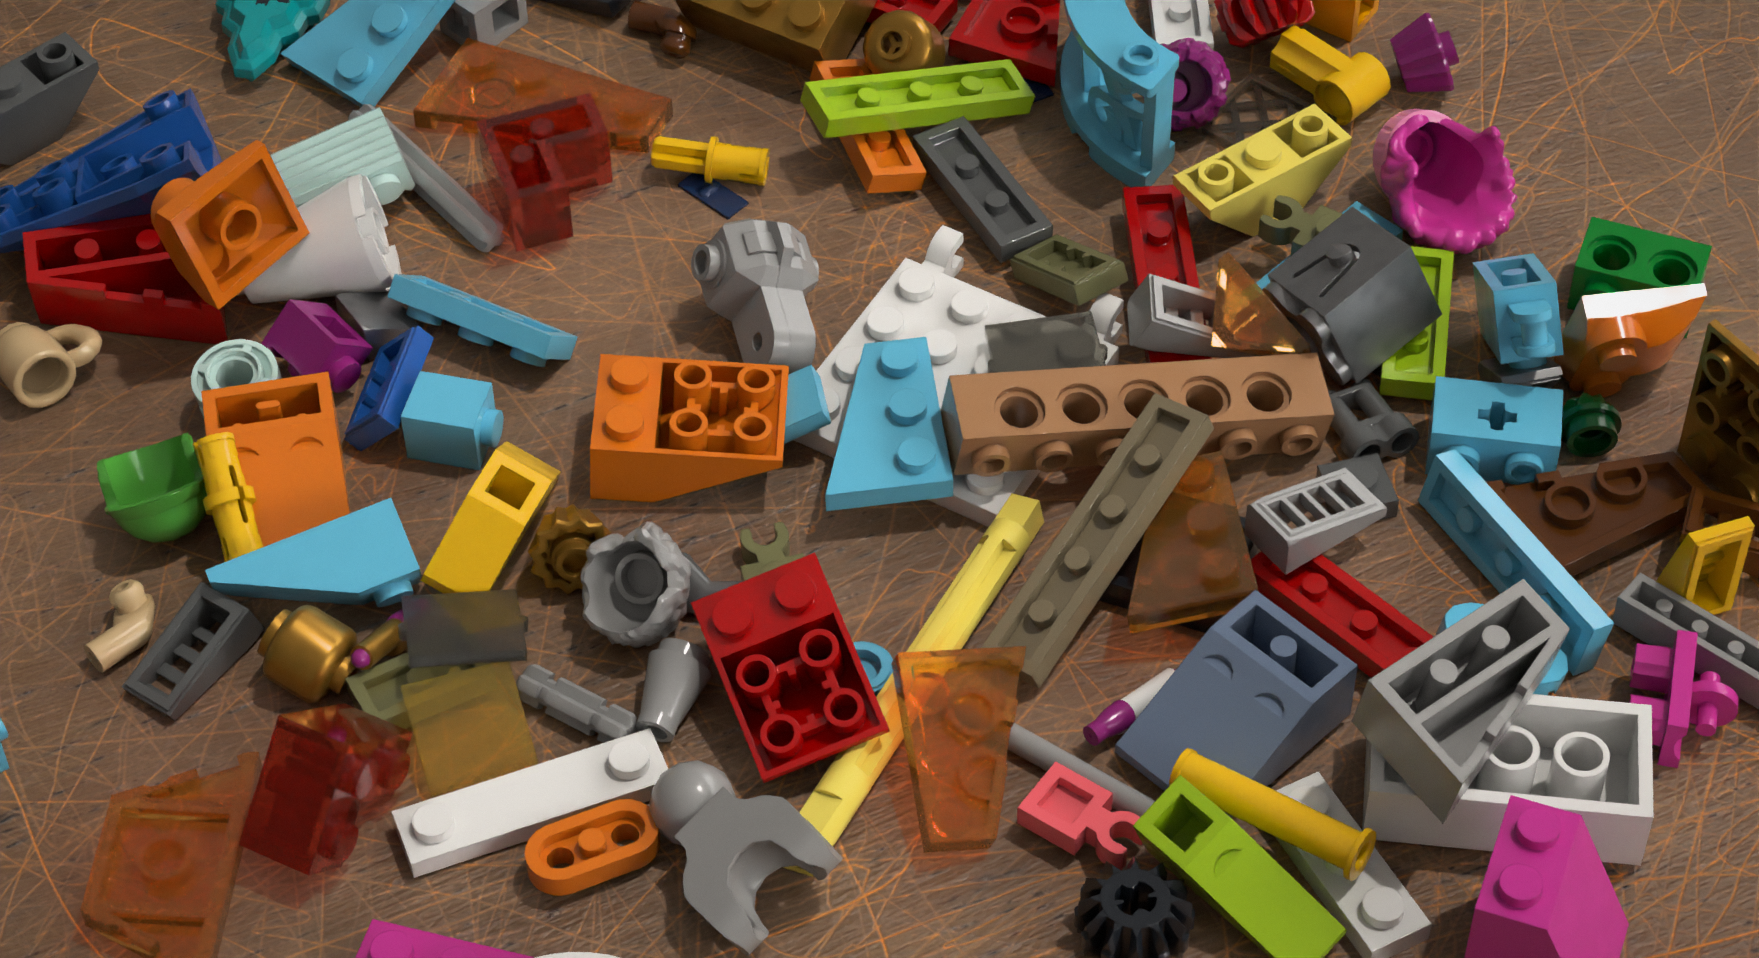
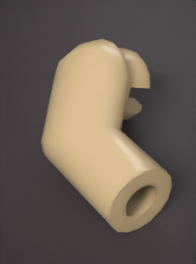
[84,579,156,673]

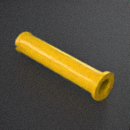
[1169,748,1376,882]

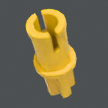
[651,136,770,186]

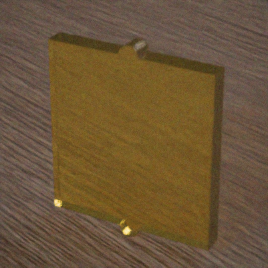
[400,659,539,798]

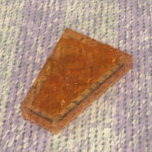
[891,646,1026,853]

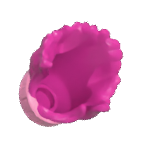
[1373,109,1517,254]

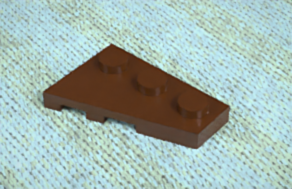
[1486,451,1710,577]

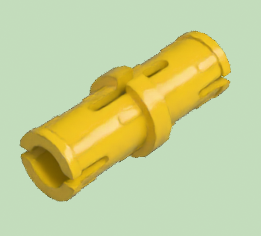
[193,432,263,562]

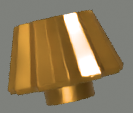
[528,504,612,595]

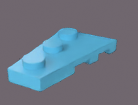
[280,0,455,108]
[825,337,953,511]

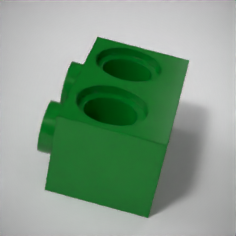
[1567,217,1712,338]

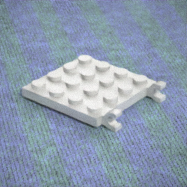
[794,225,1124,527]

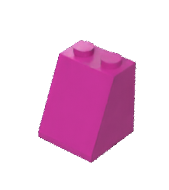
[1464,795,1629,958]

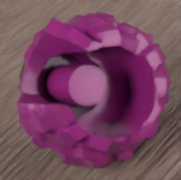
[1143,38,1231,132]

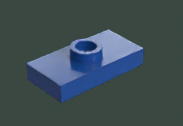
[344,325,434,451]

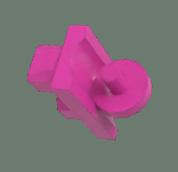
[1629,629,1739,768]

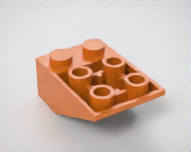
[590,354,789,502]
[201,371,351,560]

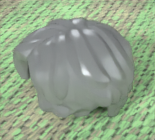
[581,521,691,648]

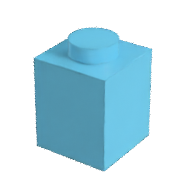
[401,371,504,470]

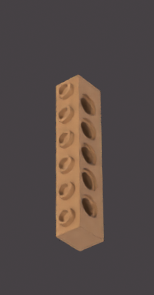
[940,352,1335,477]

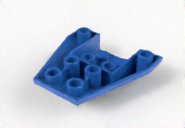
[0,88,223,253]

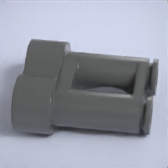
[1328,379,1419,459]

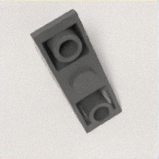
[0,32,99,166]

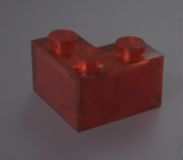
[477,93,613,252]
[238,703,413,876]

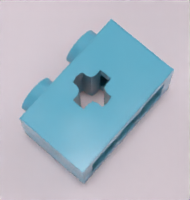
[1425,376,1563,485]

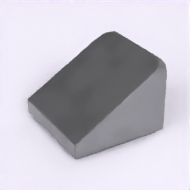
[335,292,419,361]
[1478,358,1563,389]

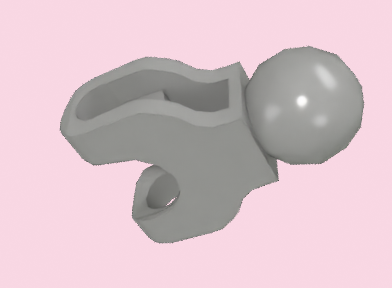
[649,760,843,956]

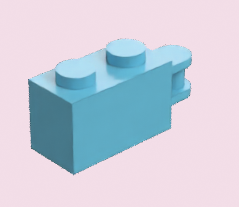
[1473,253,1564,369]

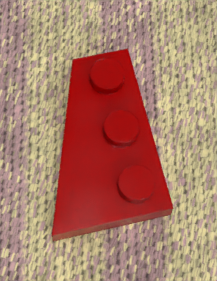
[948,0,1060,87]

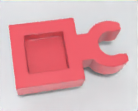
[1017,761,1143,870]

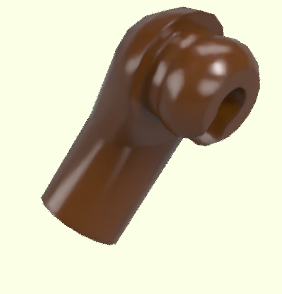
[628,0,697,58]

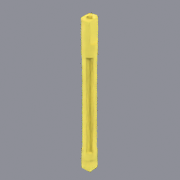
[783,493,1044,877]

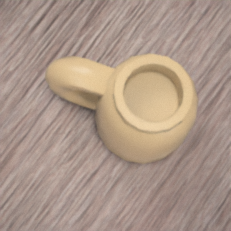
[0,322,103,408]

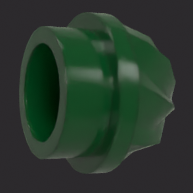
[1561,392,1622,458]

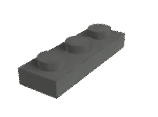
[913,116,1053,263]

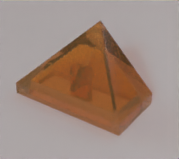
[1211,251,1311,356]

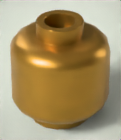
[863,10,946,74]
[257,605,360,703]

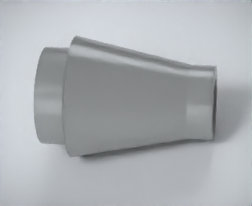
[635,638,711,742]

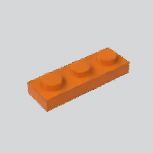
[810,58,927,194]

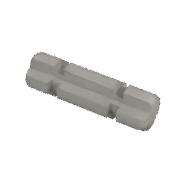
[515,664,637,743]

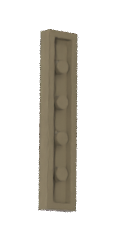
[979,393,1214,688]

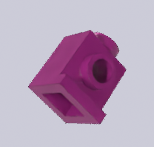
[261,299,373,393]

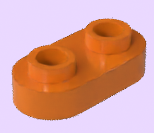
[525,799,660,896]

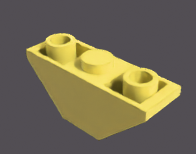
[1173,104,1352,237]

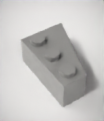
[1351,579,1570,824]

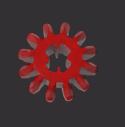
[1214,0,1316,48]

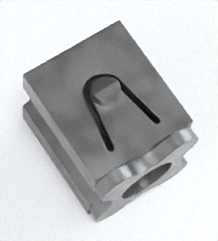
[1262,207,1442,386]

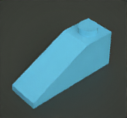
[205,498,422,607]

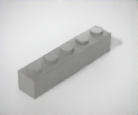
[1612,572,1759,709]

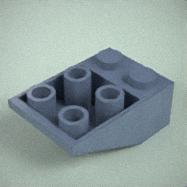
[1115,590,1358,818]

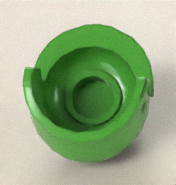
[97,432,207,543]

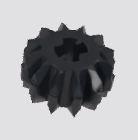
[1074,855,1195,958]

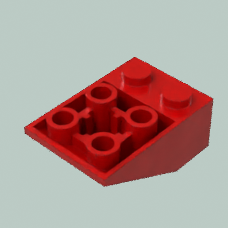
[691,552,890,783]

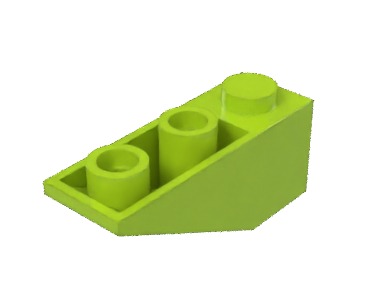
[1133,775,1347,958]

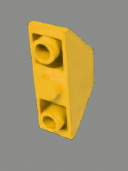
[420,441,561,612]

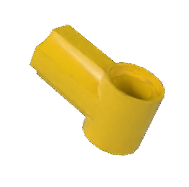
[1269,24,1391,125]

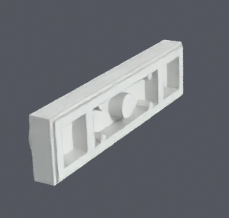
[391,728,668,878]

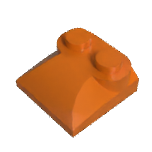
[151,140,309,310]
[1554,284,1707,398]

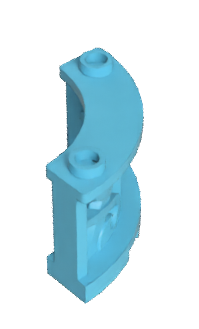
[1060,0,1179,187]

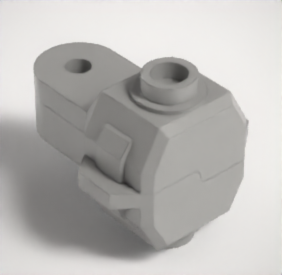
[691,218,819,375]

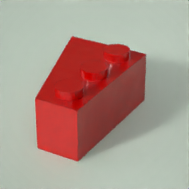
[22,214,228,345]

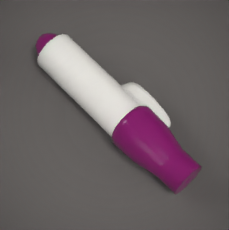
[1083,668,1176,746]

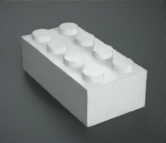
[1362,694,1654,866]

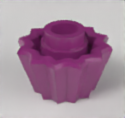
[1390,13,1459,92]

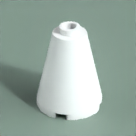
[237,174,402,304]

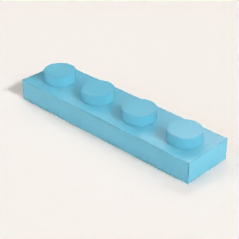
[1418,449,1614,676]

